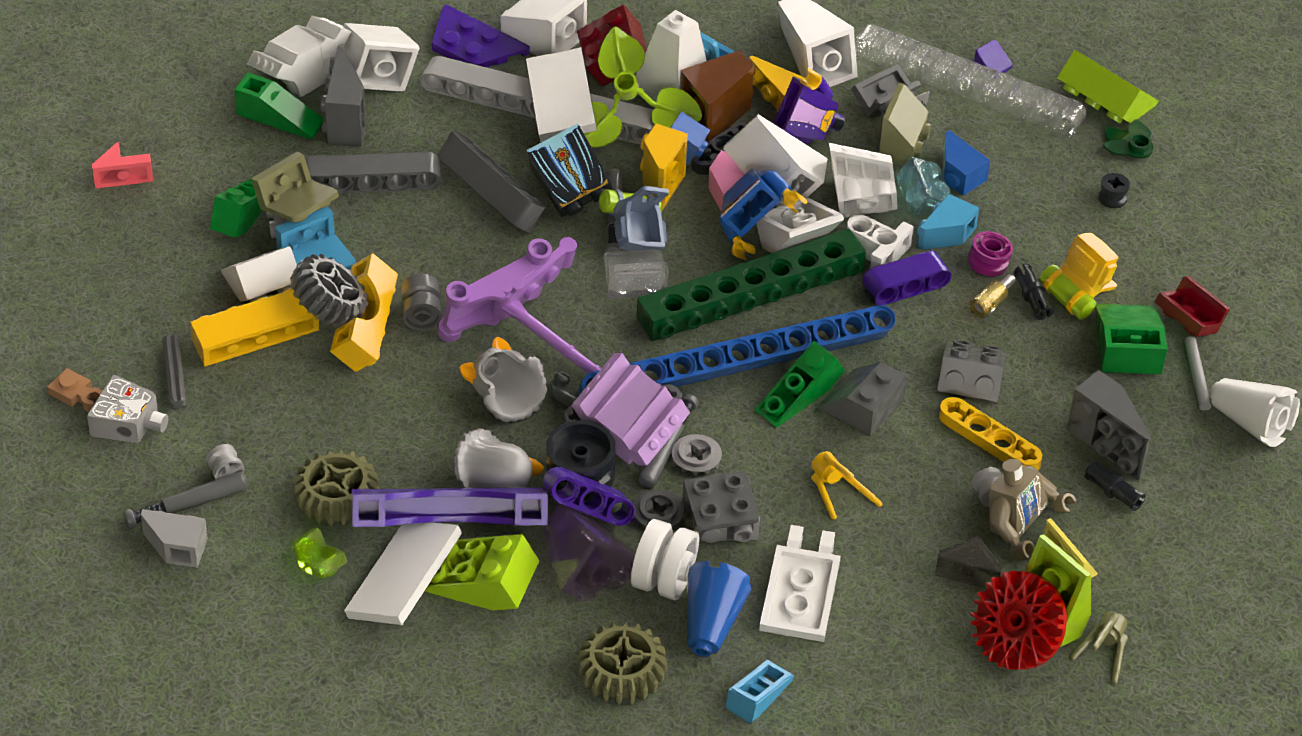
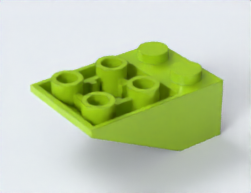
[425,534,539,610]

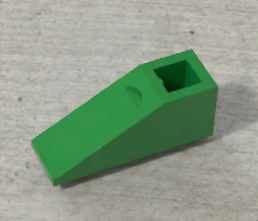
[234,72,323,140]
[210,176,263,238]
[755,341,845,428]

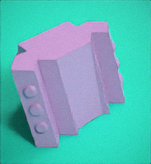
[571,353,690,466]

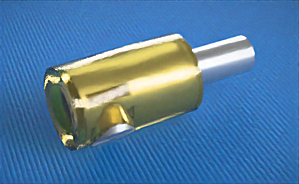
[969,274,1015,318]

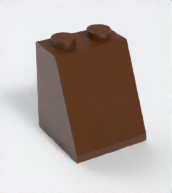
[680,50,755,142]

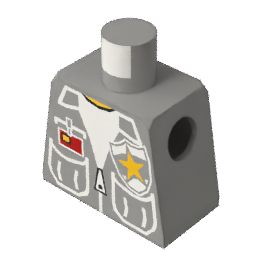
[87,375,169,443]

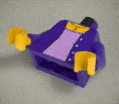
[773,68,845,144]

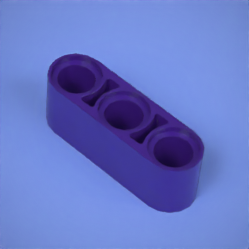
[862,251,952,305]
[543,467,635,526]

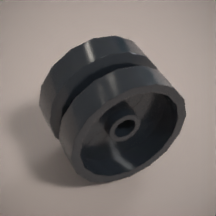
[546,420,615,501]

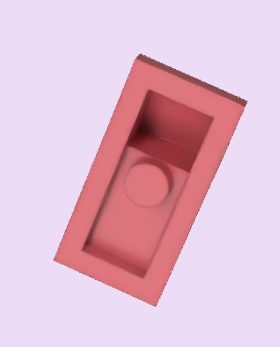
[92,143,153,189]

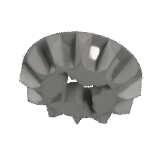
[672,434,722,476]

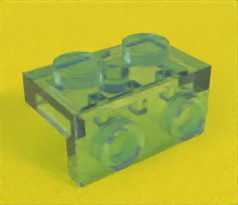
[896,157,951,216]

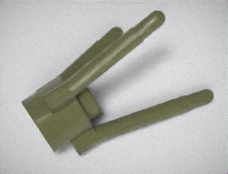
[1070,611,1128,684]

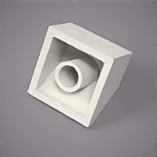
[221,246,297,303]

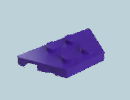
[432,4,530,68]

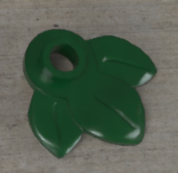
[1103,119,1154,159]

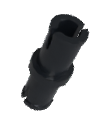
[1013,264,1054,320]
[1084,461,1146,511]

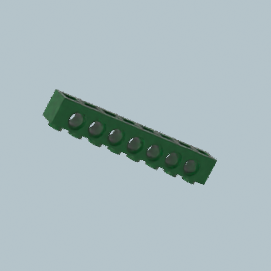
[636,228,866,341]

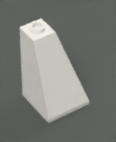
[778,0,858,87]
[636,10,707,101]

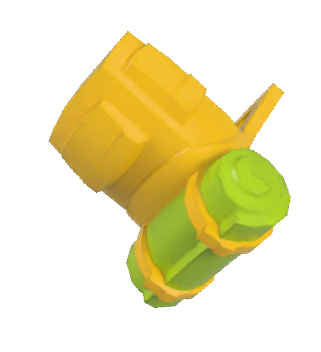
[1038,233,1119,320]

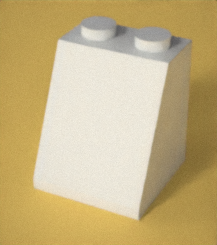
[500,0,587,56]
[343,23,419,91]

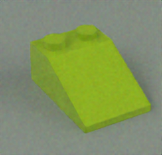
[1025,534,1091,647]

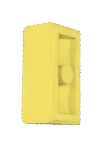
[1044,518,1098,578]

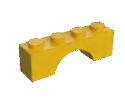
[330,253,398,372]

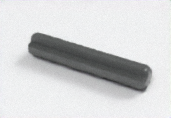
[163,335,186,409]

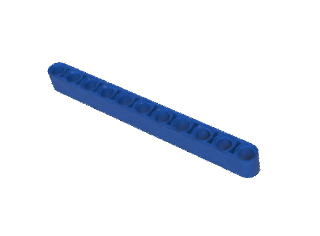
[577,305,896,397]

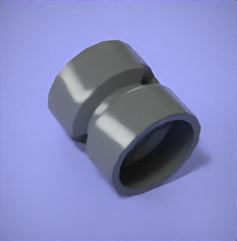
[401,273,442,330]

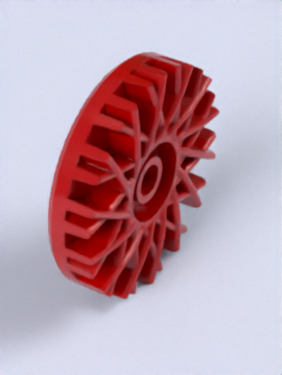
[970,571,1067,670]

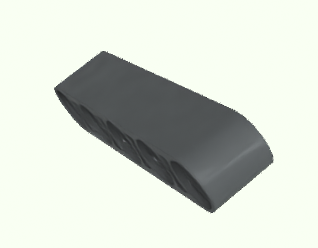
[437,130,545,232]
[305,152,441,193]

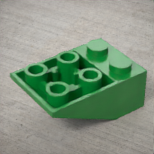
[1095,304,1167,374]

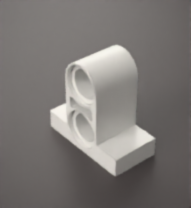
[847,215,913,269]

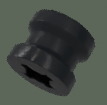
[1099,173,1130,209]

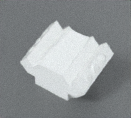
[247,16,352,97]
[829,143,898,218]

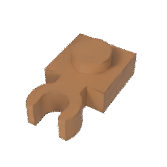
[47,368,103,412]

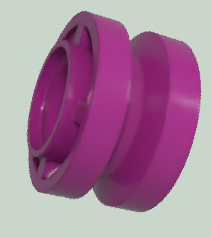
[967,231,1013,277]

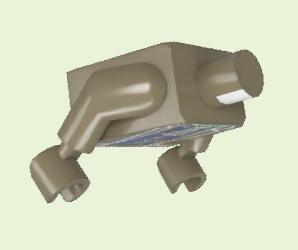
[989,459,1076,561]

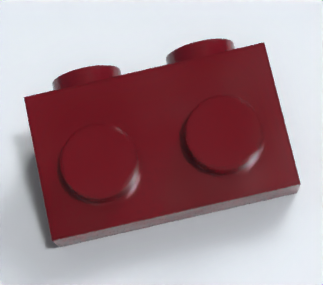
[1154,276,1230,337]

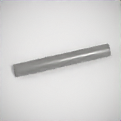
[1184,336,1211,410]

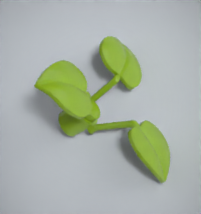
[584,26,702,148]

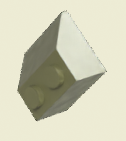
[879,83,932,168]

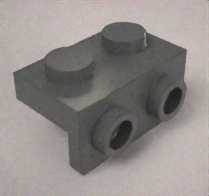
[851,64,921,116]

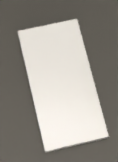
[526,47,597,142]
[344,523,462,625]

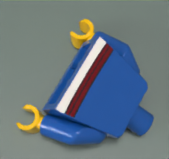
[719,168,807,261]

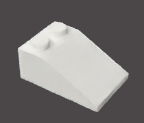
[756,198,844,253]

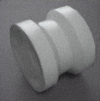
[206,444,244,480]
[971,467,1001,507]

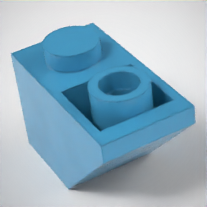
[916,194,979,250]

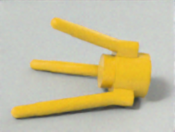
[811,451,882,520]

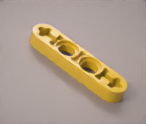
[939,397,1042,470]

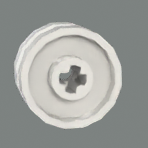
[631,519,699,600]

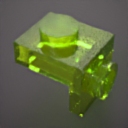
[291,528,348,579]

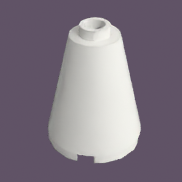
[1210,378,1300,447]

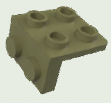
[251,152,339,223]

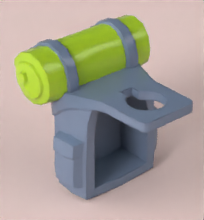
[599,186,669,253]

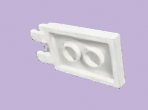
[759,525,840,642]

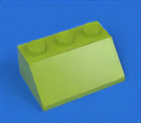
[1057,50,1159,124]

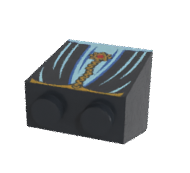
[527,123,612,217]

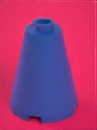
[687,561,752,657]

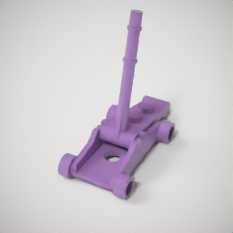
[438,237,601,374]

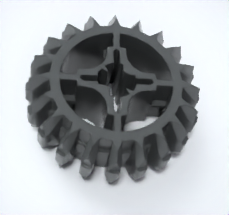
[290,254,368,328]

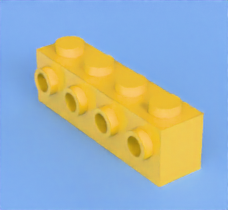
[190,288,319,367]

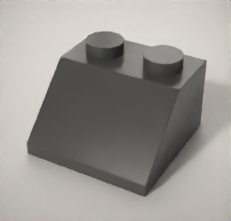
[819,362,907,436]

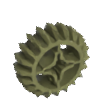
[293,449,379,527]
[577,621,667,705]

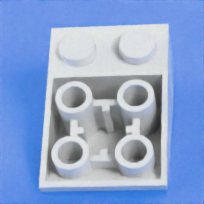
[723,114,828,207]

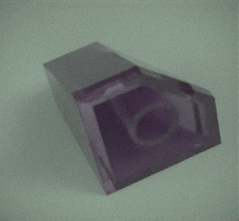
[543,503,636,602]

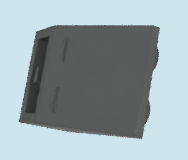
[321,46,366,147]
[1067,370,1151,480]

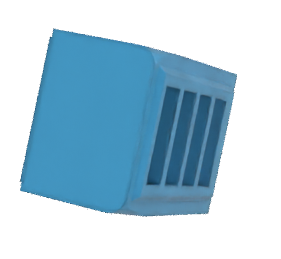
[725,660,794,723]

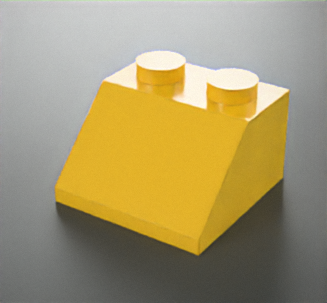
[640,124,688,211]

